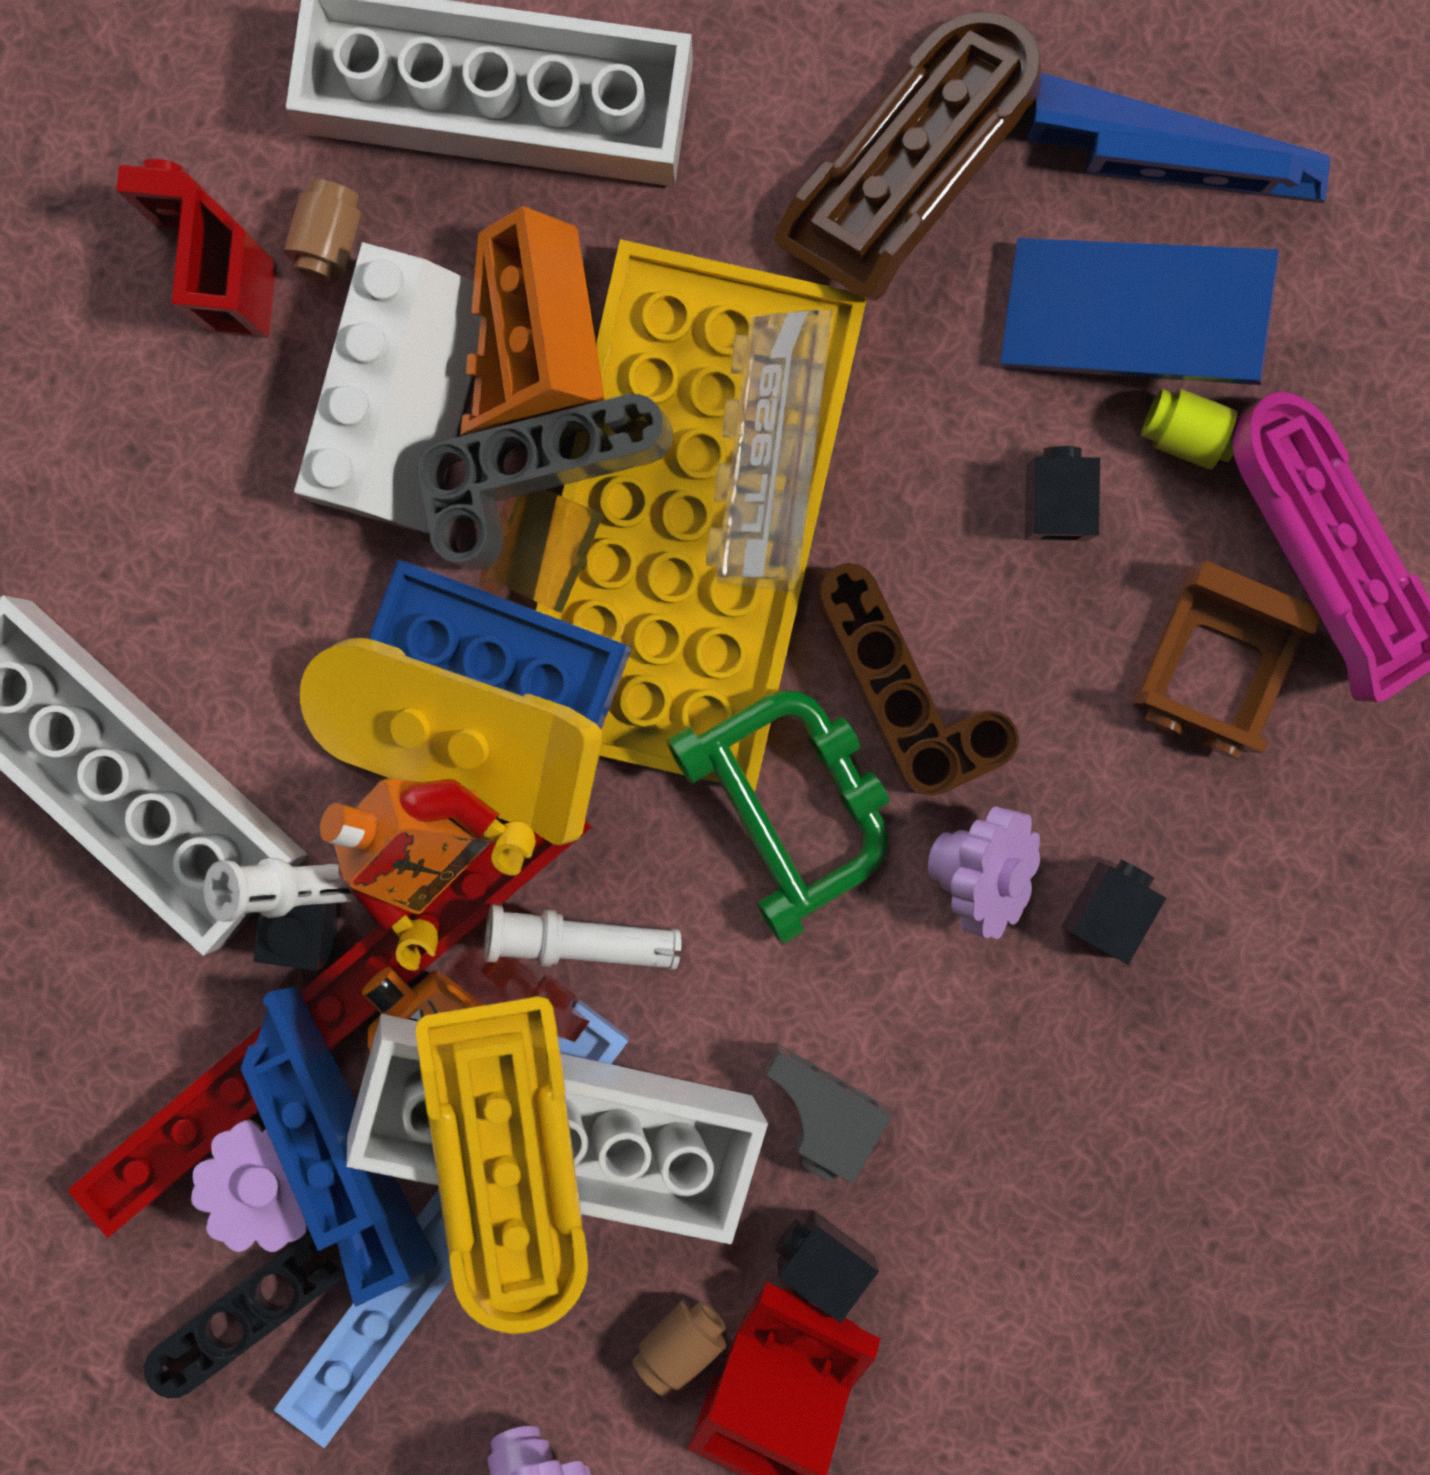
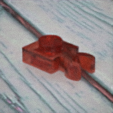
[481,956,590,1042]

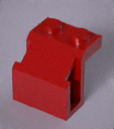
[116,158,276,338]
[687,1282,881,1475]

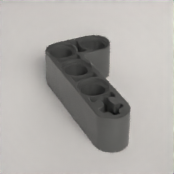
[417,394,673,570]

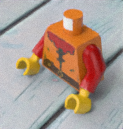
[320,778,535,971]

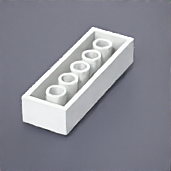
[286,0,693,187]
[0,595,308,956]
[347,1014,768,1244]

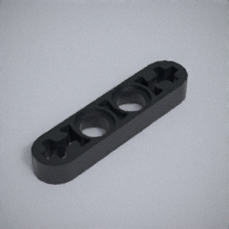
[144,1230,345,1398]

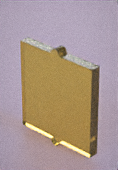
[485,489,604,613]

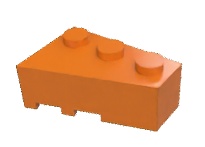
[460,206,605,447]

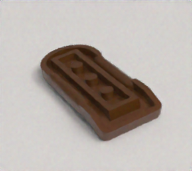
[775,12,1042,301]

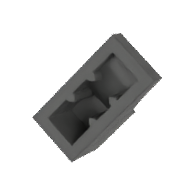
[765,1044,891,1184]

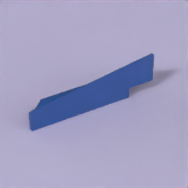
[1026,73,1331,203]
[241,987,437,1307]

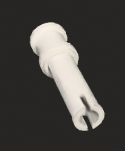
[203,858,358,922]
[484,904,681,970]

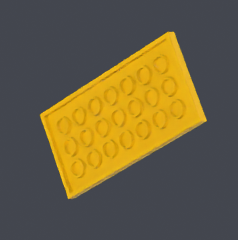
[536,239,867,791]

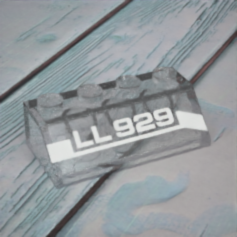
[706,309,833,592]

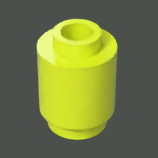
[1141,388,1237,470]

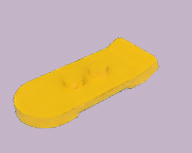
[299,638,602,845]
[415,997,588,1334]

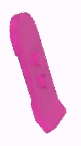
[1233,392,1430,702]

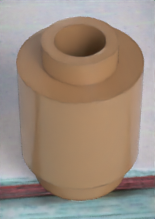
[283,179,361,281]
[632,1300,726,1397]

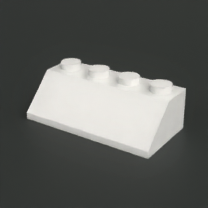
[294,242,480,534]

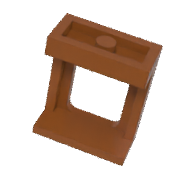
[1132,560,1321,760]

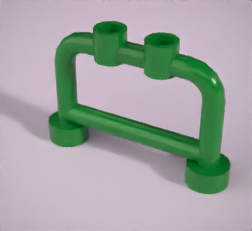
[666,690,890,946]

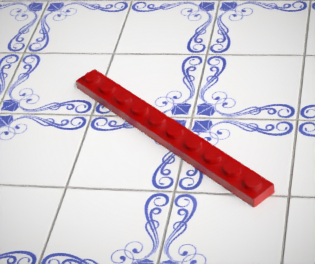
[67,818,593,1239]

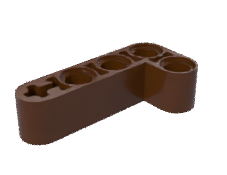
[817,563,1019,796]

